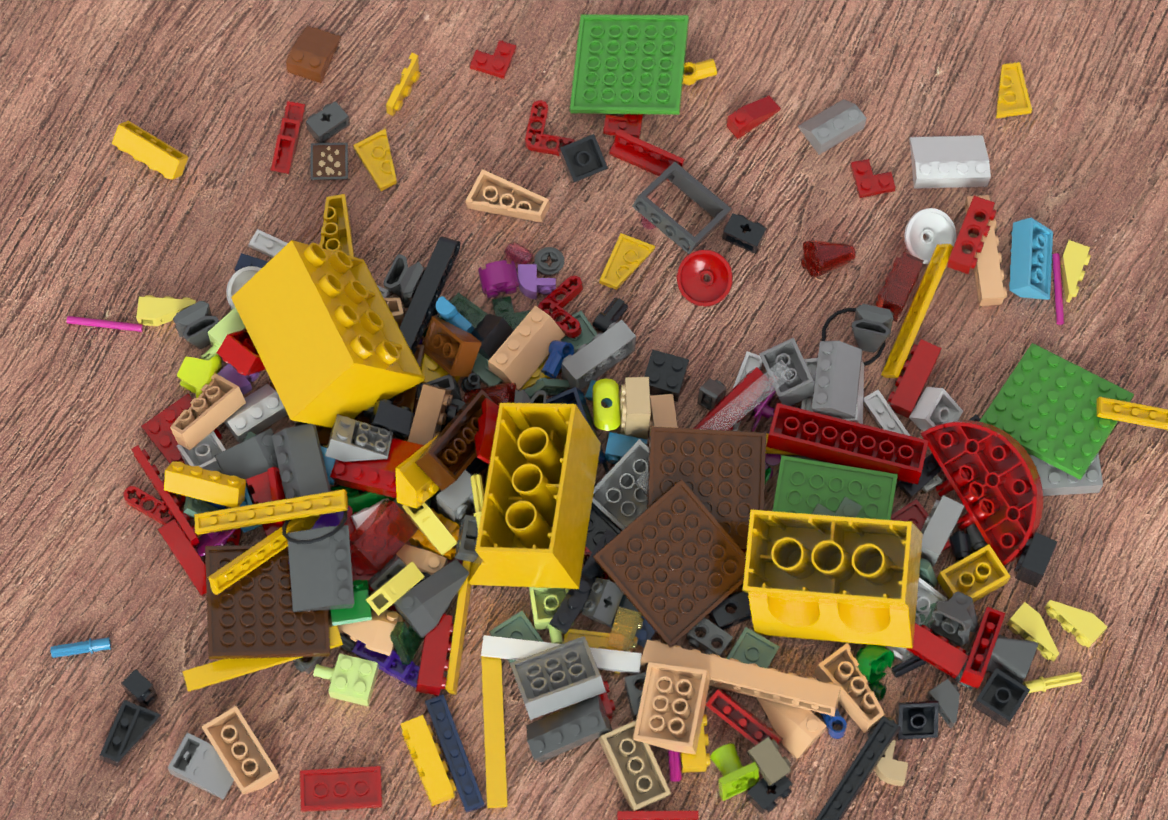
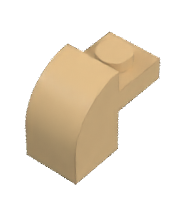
[875,740,908,787]

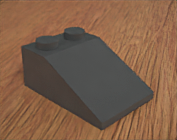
[214,428,279,484]

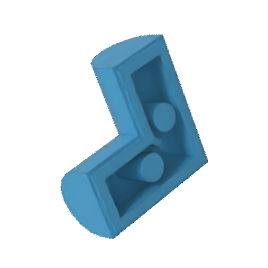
[436,296,474,334]

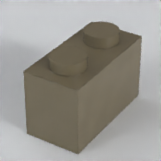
[747,737,792,786]

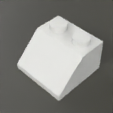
[909,387,963,431]
[177,431,226,473]

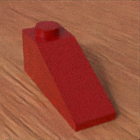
[726,96,781,139]

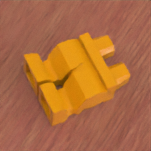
[407,507,460,560]

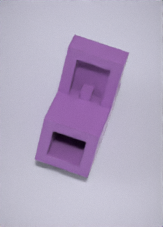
[518,264,556,299]
[218,364,261,395]

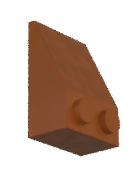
[286,26,341,84]
[422,316,481,377]

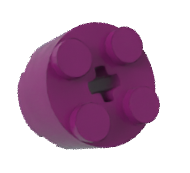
[478,260,519,298]

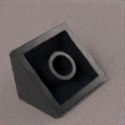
[471,314,514,360]
[895,701,939,740]

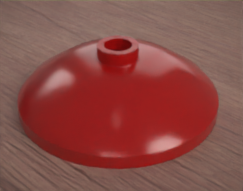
[677,250,733,306]

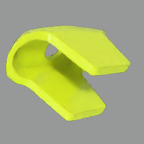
[177,355,222,398]
[592,378,621,431]

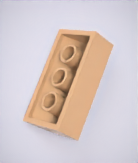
[488,306,565,390]
[202,706,280,794]

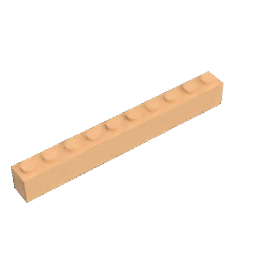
[641,640,841,716]

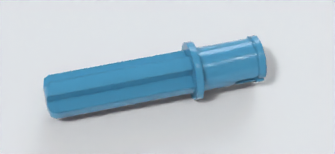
[51,637,111,658]

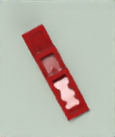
[271,101,306,174]
[474,398,499,465]
[157,519,206,596]

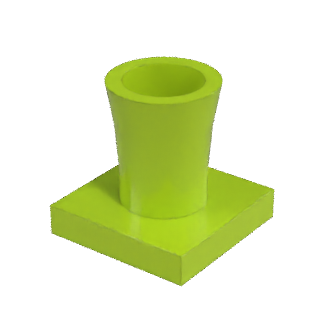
[710,743,759,801]

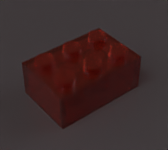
[875,251,924,322]
[349,500,419,571]

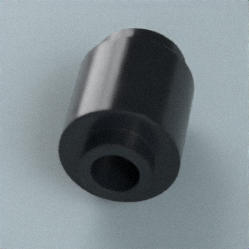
[950,531,972,561]

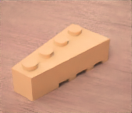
[465,169,550,223]
[170,373,246,450]

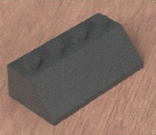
[272,424,331,499]
[526,695,613,762]

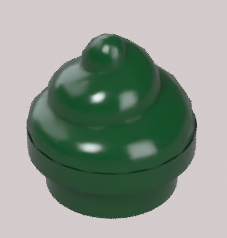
[868,681,886,701]

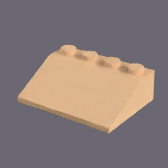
[633,662,710,754]

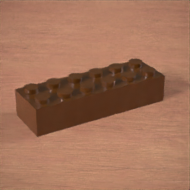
[415,389,494,491]

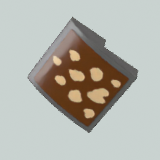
[310,143,348,180]

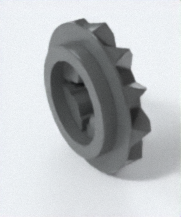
[534,247,564,276]

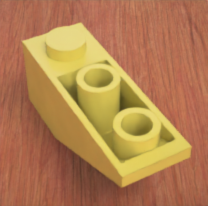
[1060,240,1091,303]
[136,295,197,326]
[402,502,457,555]
[366,562,425,616]
[1044,600,1107,648]
[1007,602,1059,662]

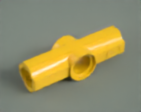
[683,59,717,85]

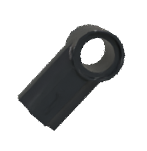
[592,298,628,333]

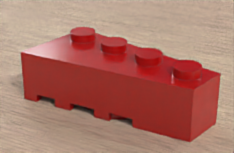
[246,471,282,537]

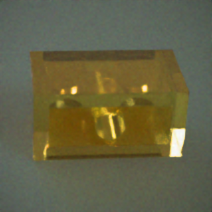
[607,606,644,652]

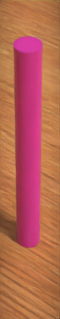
[1052,253,1064,325]
[66,316,143,332]

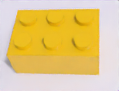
[937,544,1011,603]

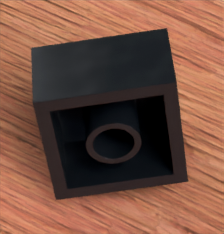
[557,134,608,183]
[644,349,689,402]
[1014,532,1057,588]
[973,668,1030,728]

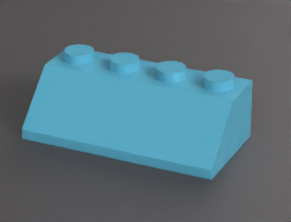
[1009,218,1053,300]

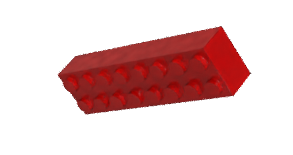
[766,403,929,485]

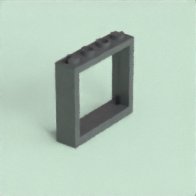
[632,162,732,254]

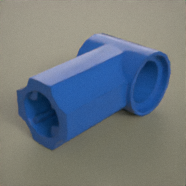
[541,340,574,379]
[820,709,847,739]

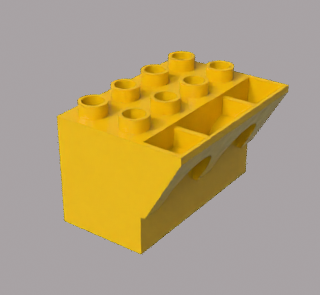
[231,240,426,428]
[469,403,601,589]
[743,510,923,648]

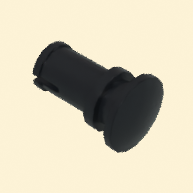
[461,373,480,395]

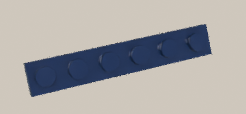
[425,694,485,813]

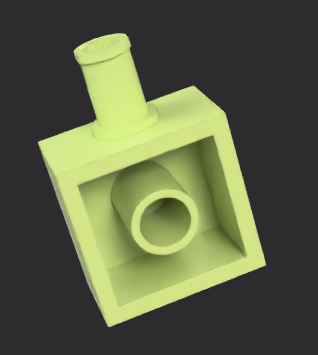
[200,307,246,360]
[529,587,574,644]
[314,653,379,707]

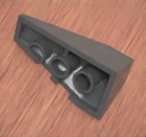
[394,559,469,638]

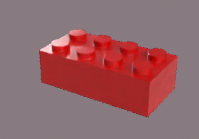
[217,329,266,376]

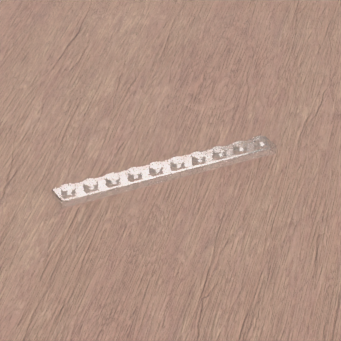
[634,360,794,497]

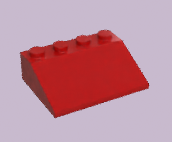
[330,438,424,498]

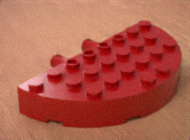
[920,420,1043,566]

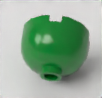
[856,645,894,684]

